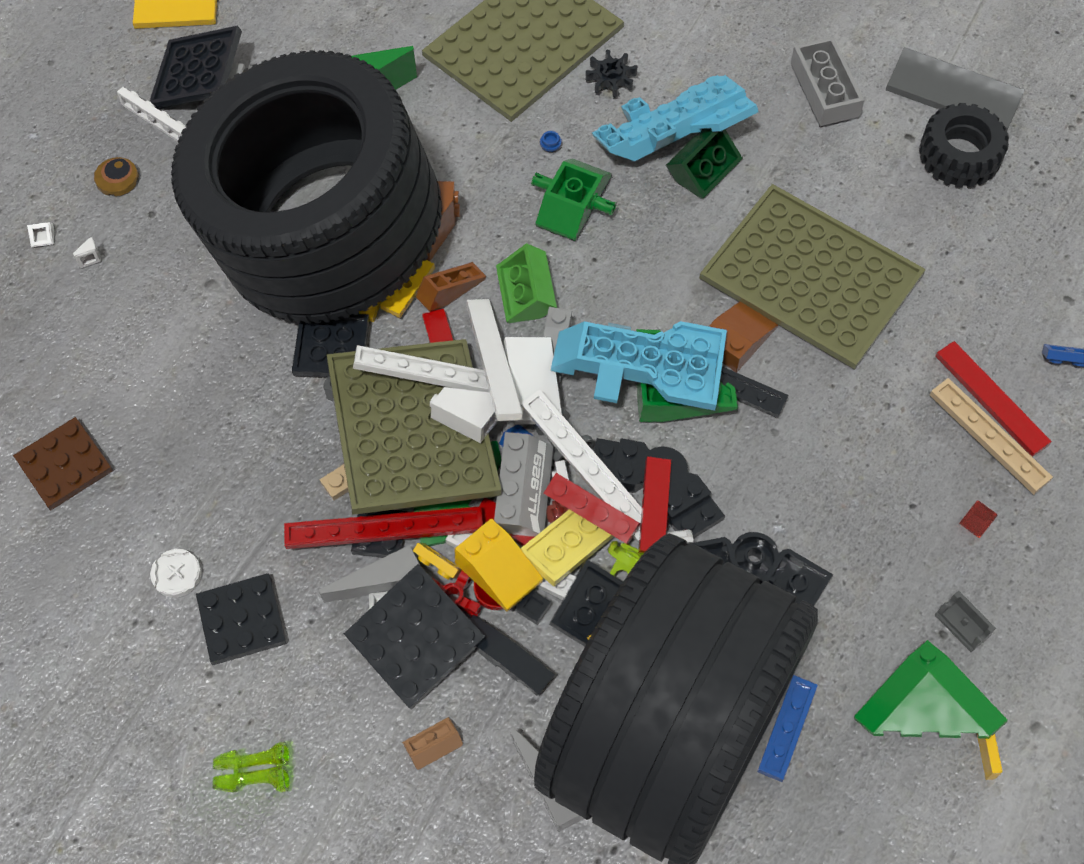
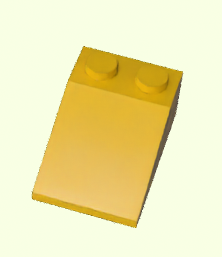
[455,518,543,611]

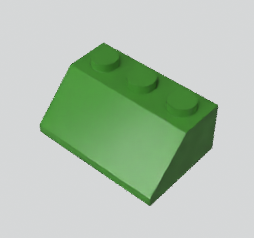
[496,243,557,323]

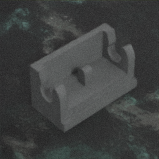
[935,591,996,652]

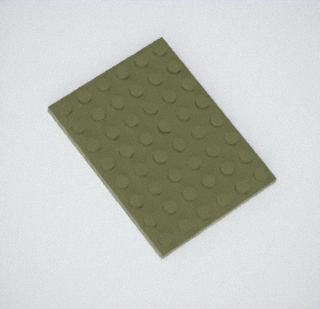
[422,0,624,122]
[699,184,926,369]
[327,339,501,515]

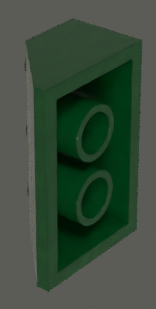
[666,128,743,199]

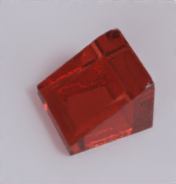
[959,500,998,539]

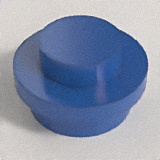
[540,131,561,152]

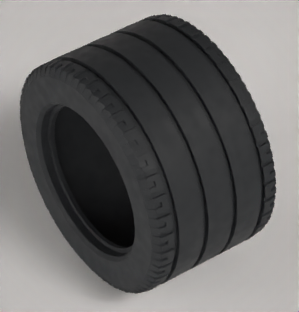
[171,50,442,324]
[534,533,818,864]

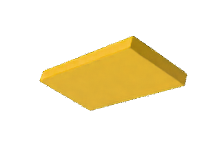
[133,0,217,29]

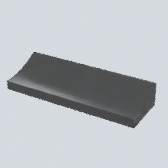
[886,47,1025,131]

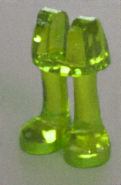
[212,742,290,792]

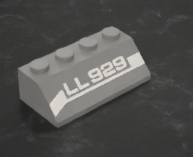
[494,432,553,537]

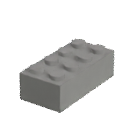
[791,37,865,126]

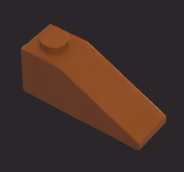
[416,262,487,311]

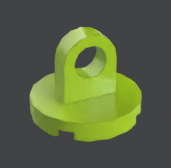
[607,541,644,576]

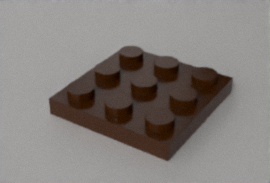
[13,417,113,511]

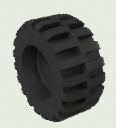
[919,103,1009,188]

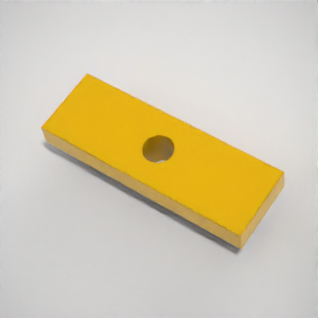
[380,260,435,318]

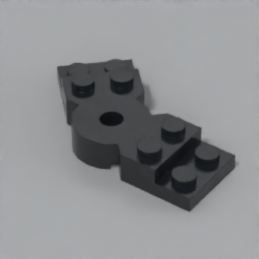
[594,438,725,539]
[687,532,833,606]

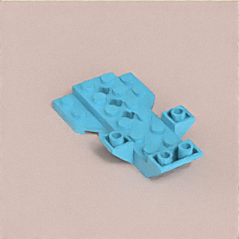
[592,75,758,161]
[551,321,727,411]

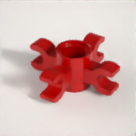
[432,570,482,617]

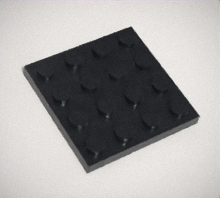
[150,25,242,109]
[344,564,486,709]

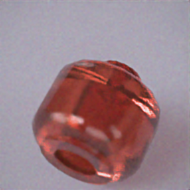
[546,501,569,523]

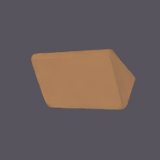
[402,717,463,770]

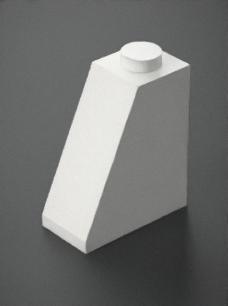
[430,387,497,443]

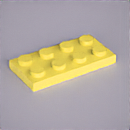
[520,509,614,587]

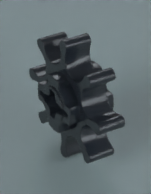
[585,49,638,97]

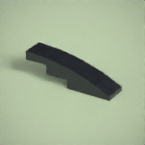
[470,615,555,696]

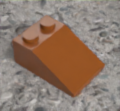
[426,181,460,261]
[708,301,778,373]

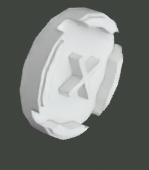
[150,549,202,598]

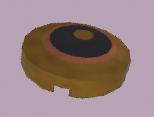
[94,157,139,196]

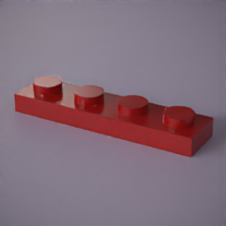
[543,473,641,545]

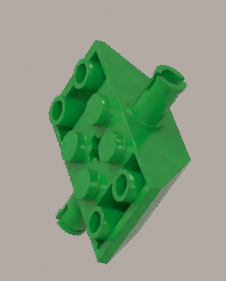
[531,158,617,241]

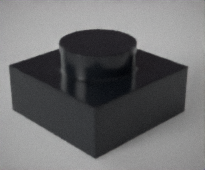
[516,590,551,625]

